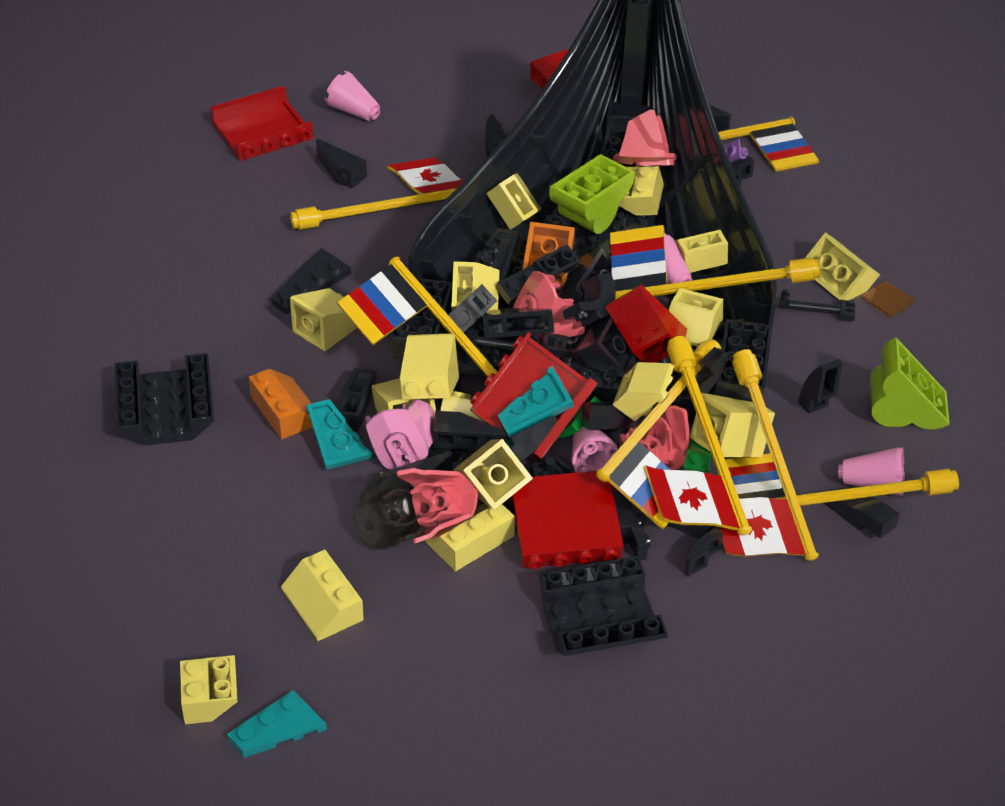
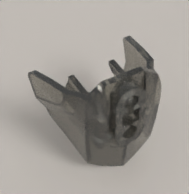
[353,472,426,550]

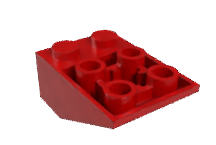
[606,284,687,363]

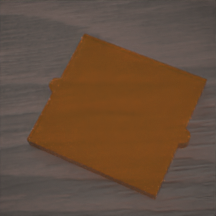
[862,281,915,318]

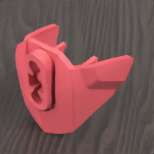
[613,109,676,167]
[514,271,585,338]
[619,406,690,470]
[396,468,478,544]

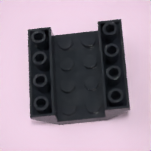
[114,353,214,446]
[539,556,668,656]

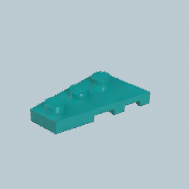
[498,366,574,439]
[307,399,373,470]
[227,690,327,758]

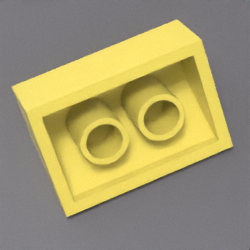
[805,232,880,300]
[425,504,515,572]
[281,550,364,641]

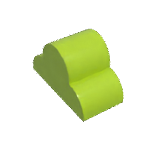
[549,154,636,234]
[870,337,950,430]

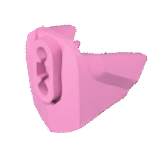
[366,399,435,469]

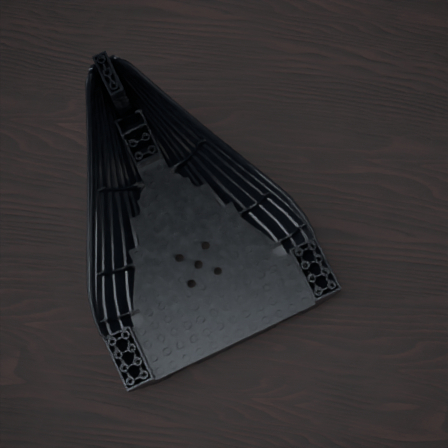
[388,0,777,427]

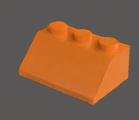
[249,369,312,440]

